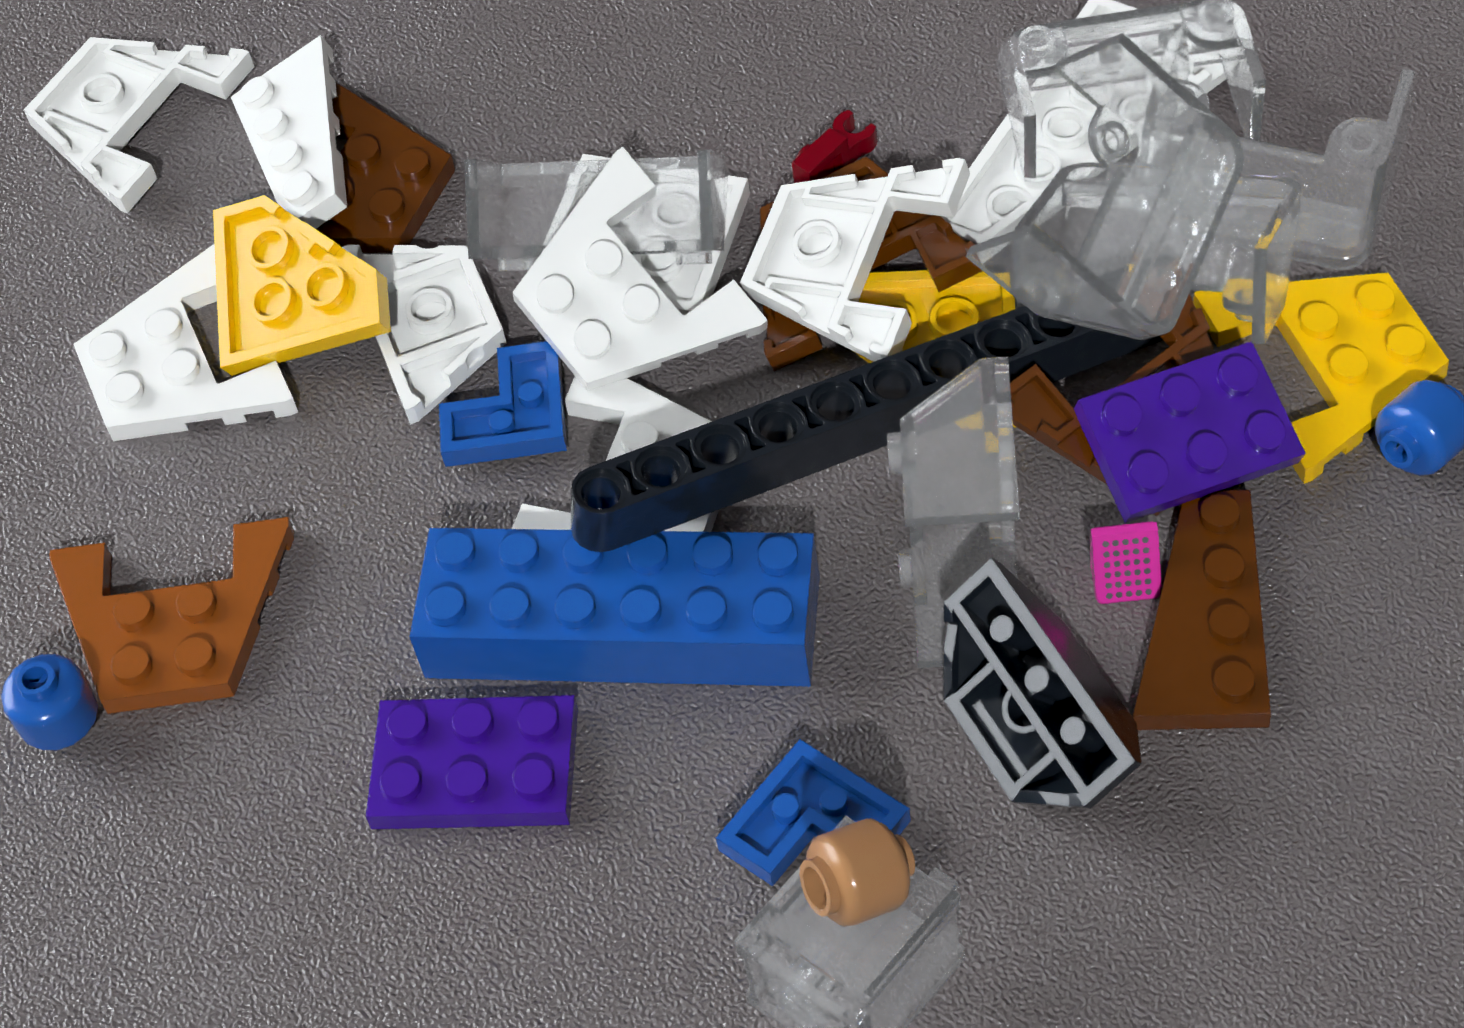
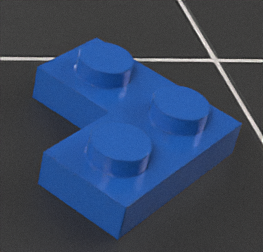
[439,341,567,467]
[716,739,911,886]

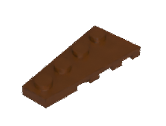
[1133,490,1271,730]

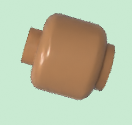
[799,818,915,927]

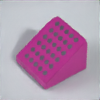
[1090,521,1161,604]

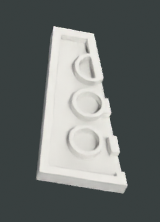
[231,35,347,229]

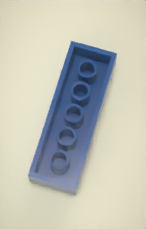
[410,528,820,687]

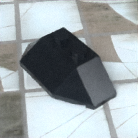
[944,558,1142,809]

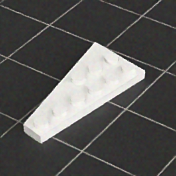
[941,0,1249,258]

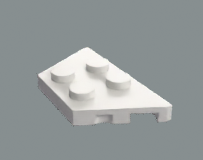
[342,245,507,425]

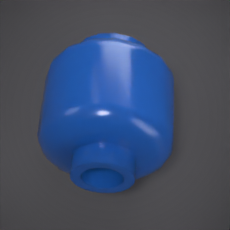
[1375,380,1464,476]
[1,654,98,751]

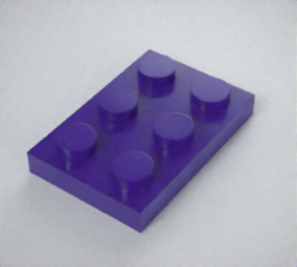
[1074,341,1306,523]
[366,695,578,830]

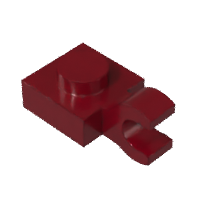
[791,110,878,183]

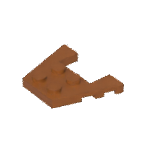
[49,517,294,714]

